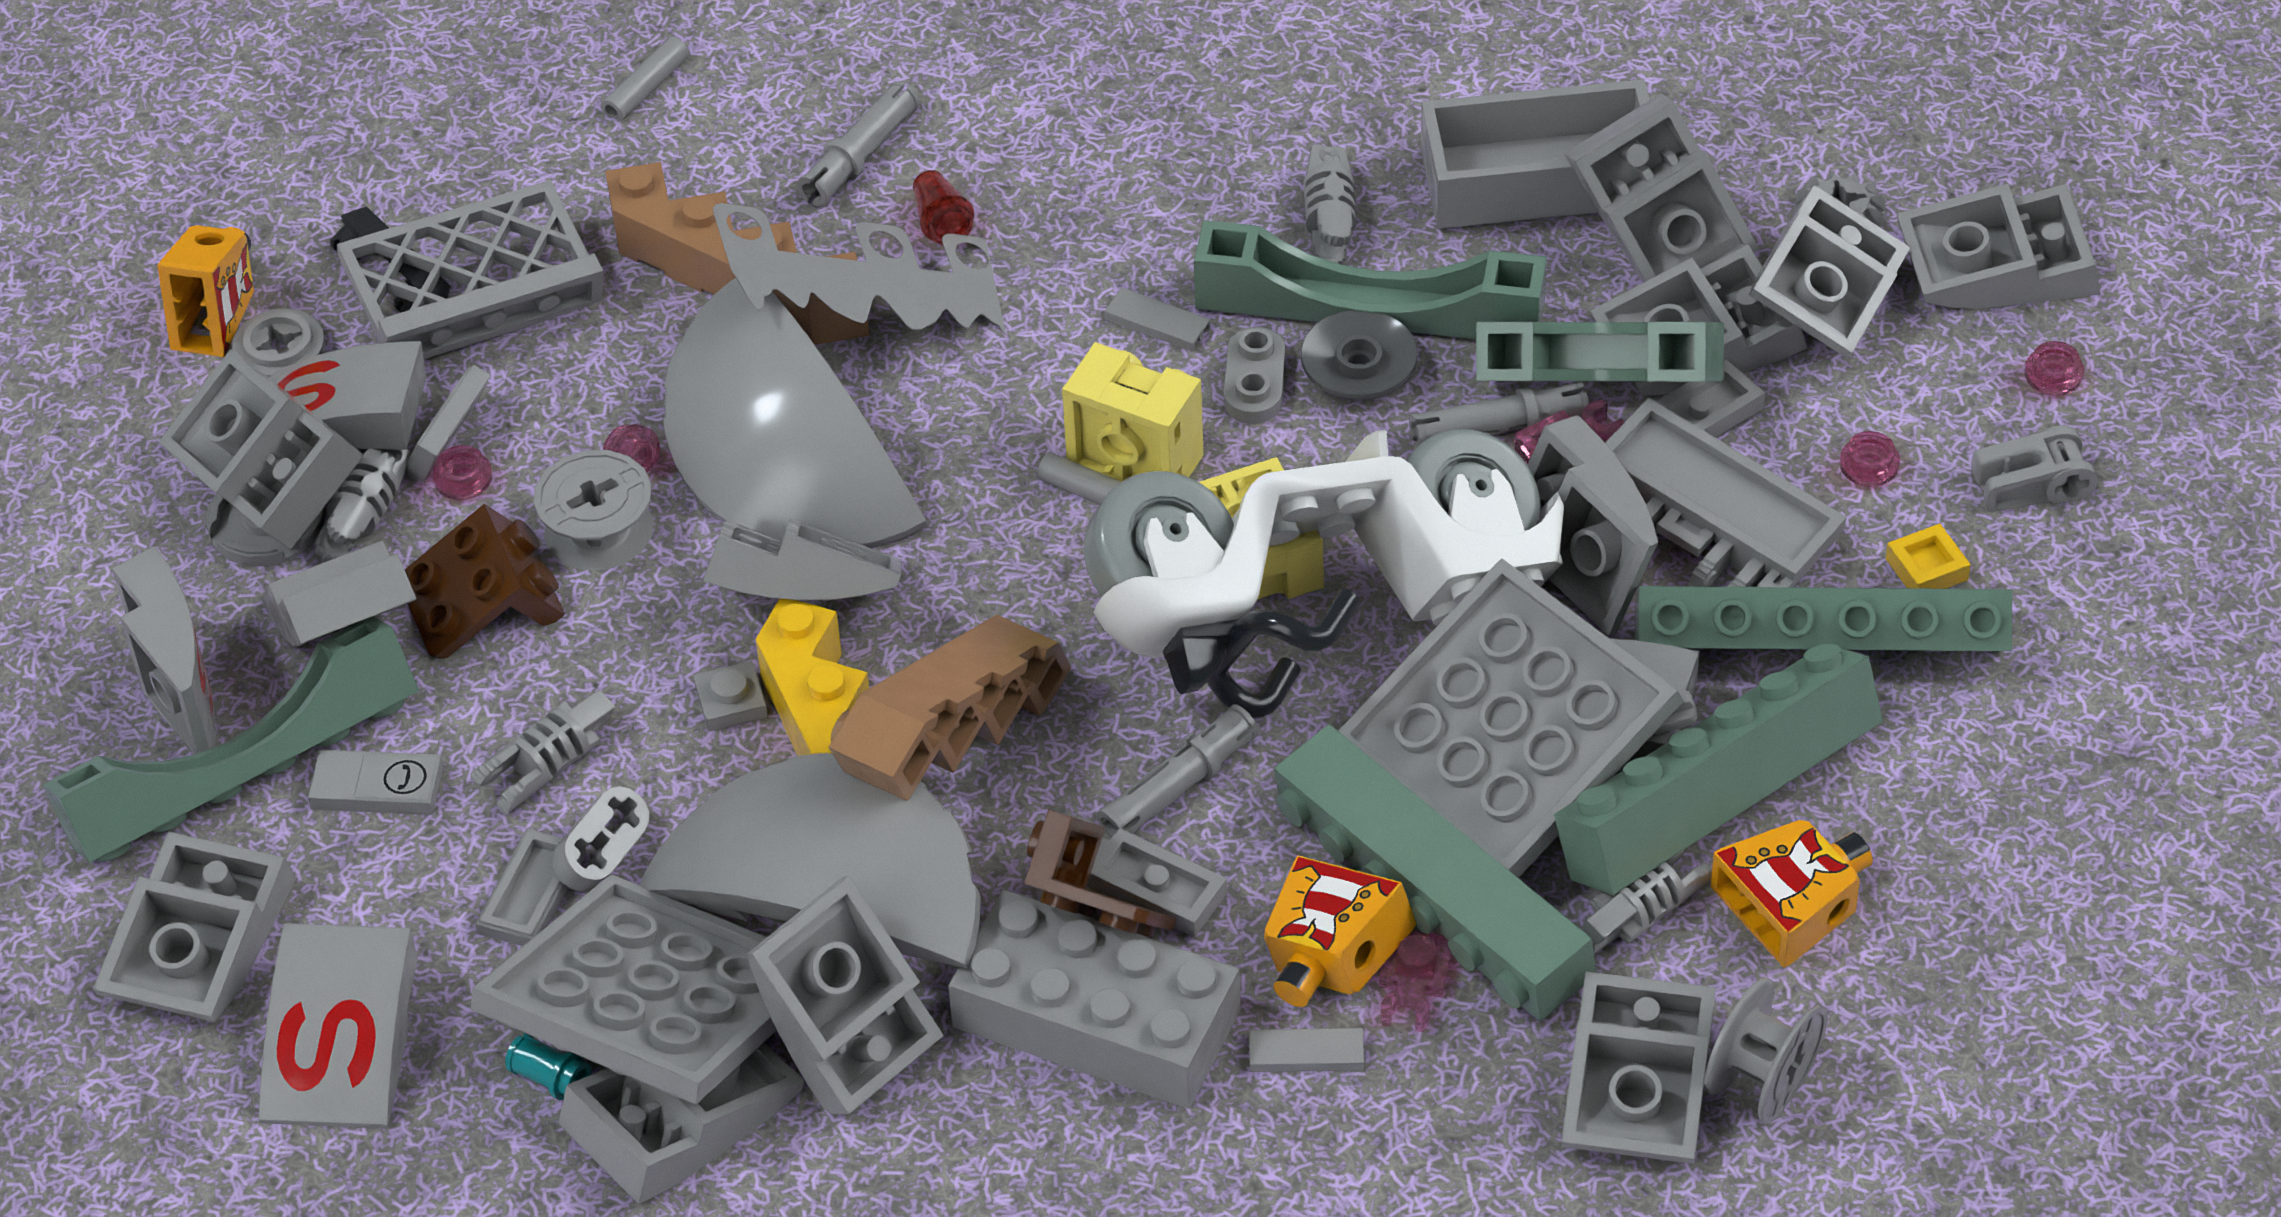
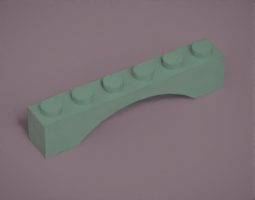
[1194,220,1547,339]
[42,617,420,863]

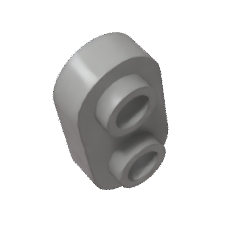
[1224,327,1285,424]

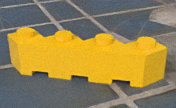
[755,598,869,756]

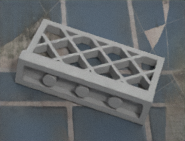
[337,180,603,359]

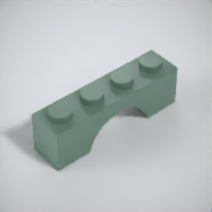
[1476,322,1724,382]

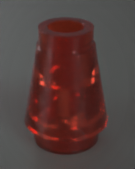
[913,170,974,245]

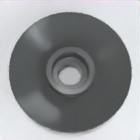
[1301,310,1417,400]

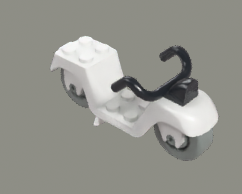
[1083,429,1564,718]

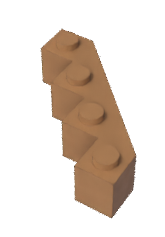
[605,162,870,345]
[829,614,1071,801]

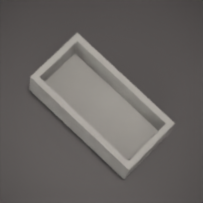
[1421,79,1650,229]
[948,889,1241,1109]

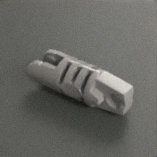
[1304,145,1356,265]
[314,448,412,563]
[470,690,615,815]
[1581,849,1712,954]

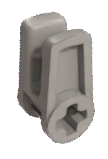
[1971,425,2098,513]

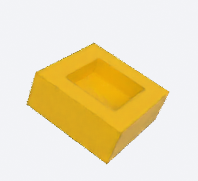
[1885,523,1971,589]

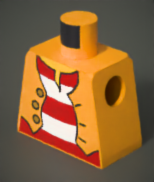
[157,225,254,357]
[1710,820,1873,968]
[1264,856,1417,1007]

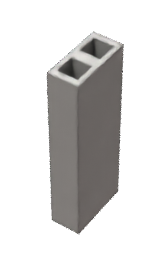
[1104,287,1211,352]
[1249,1028,1364,1072]

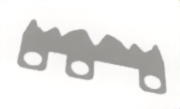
[713,203,1006,335]

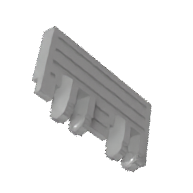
[1605,398,1847,587]

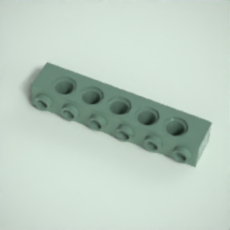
[1635,586,2013,651]

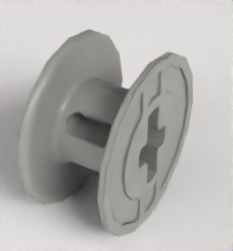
[533,450,653,570]
[1704,977,1828,1124]

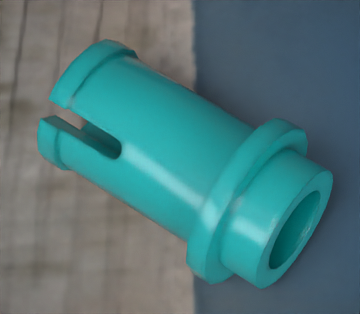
[505,1033,592,1101]

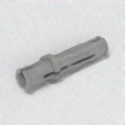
[797,81,920,207]
[1409,381,1589,449]
[1096,705,1259,837]

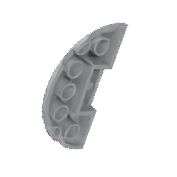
[663,278,928,548]
[639,753,981,969]

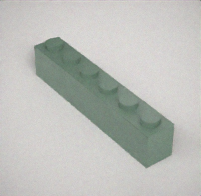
[1554,644,1883,895]
[1274,724,1596,1022]

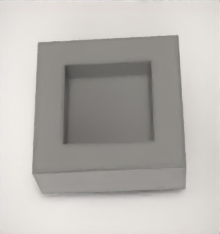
[693,661,768,732]

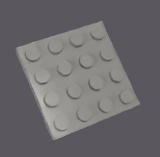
[1338,558,1684,878]
[470,874,777,1104]

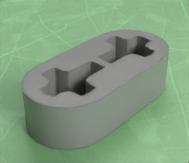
[552,786,649,891]

